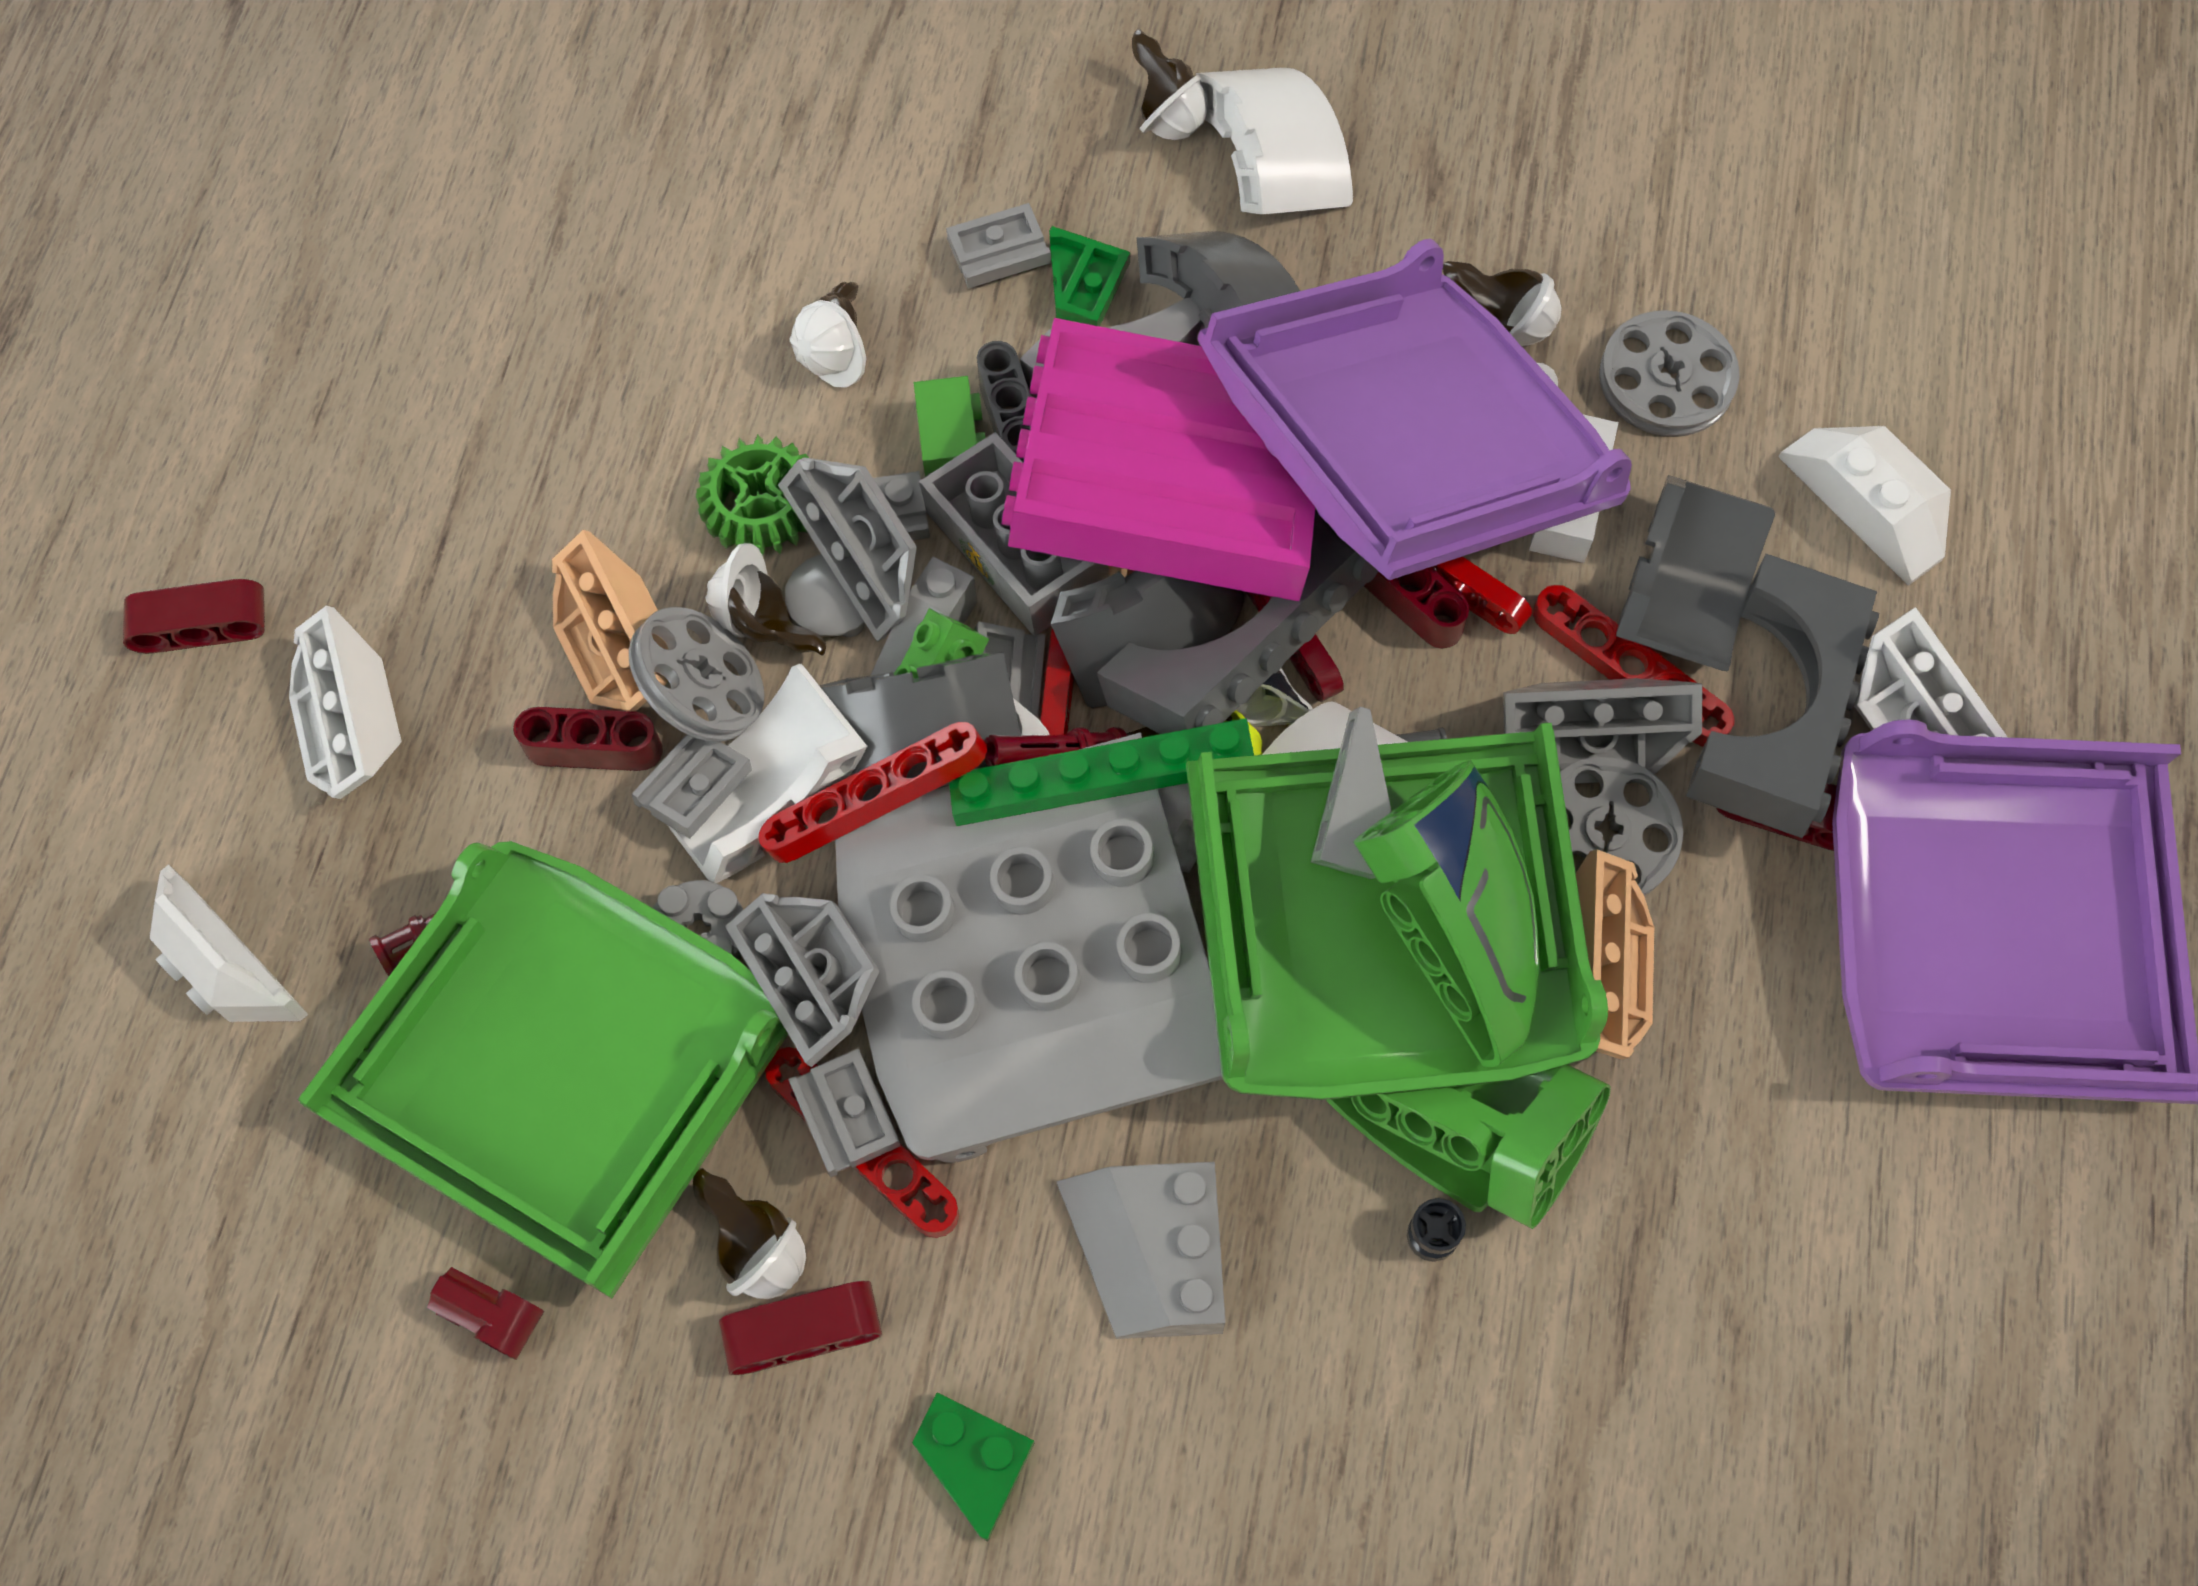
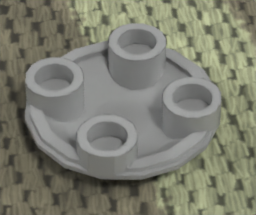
[785,554,865,637]

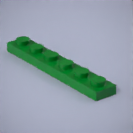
[949,718,1254,826]

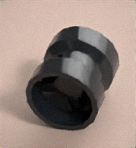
[1406,1198,1466,1262]

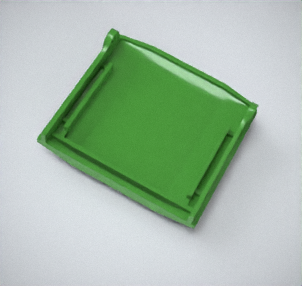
[1186,722,1608,1100]
[298,841,788,1299]

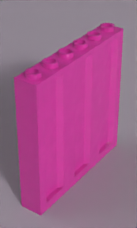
[1001,318,1315,601]

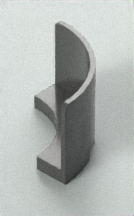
[1136,231,1300,328]
[1616,475,1775,672]
[1051,571,1244,708]
[819,652,1021,801]

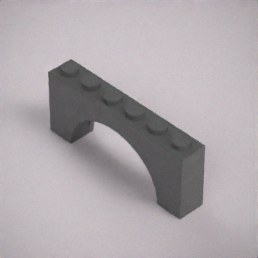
[1097,509,1379,734]
[1686,554,1879,838]

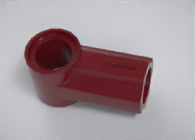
[427,1267,545,1360]

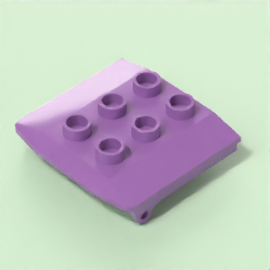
[1197,239,1632,580]
[1832,719,2198,1104]

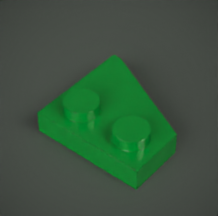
[1049,226,1131,326]
[912,1392,1035,1542]

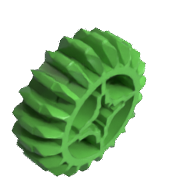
[696,434,809,556]

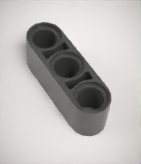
[977,341,1031,462]

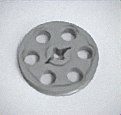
[1599,310,1739,437]
[629,607,764,742]
[1560,757,1683,896]

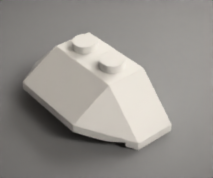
[1779,426,1951,586]
[289,606,402,799]
[1854,607,2008,738]
[150,864,308,1022]

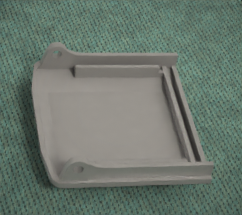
[835,732,1223,1163]

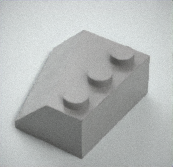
[1056,1162,1225,1339]

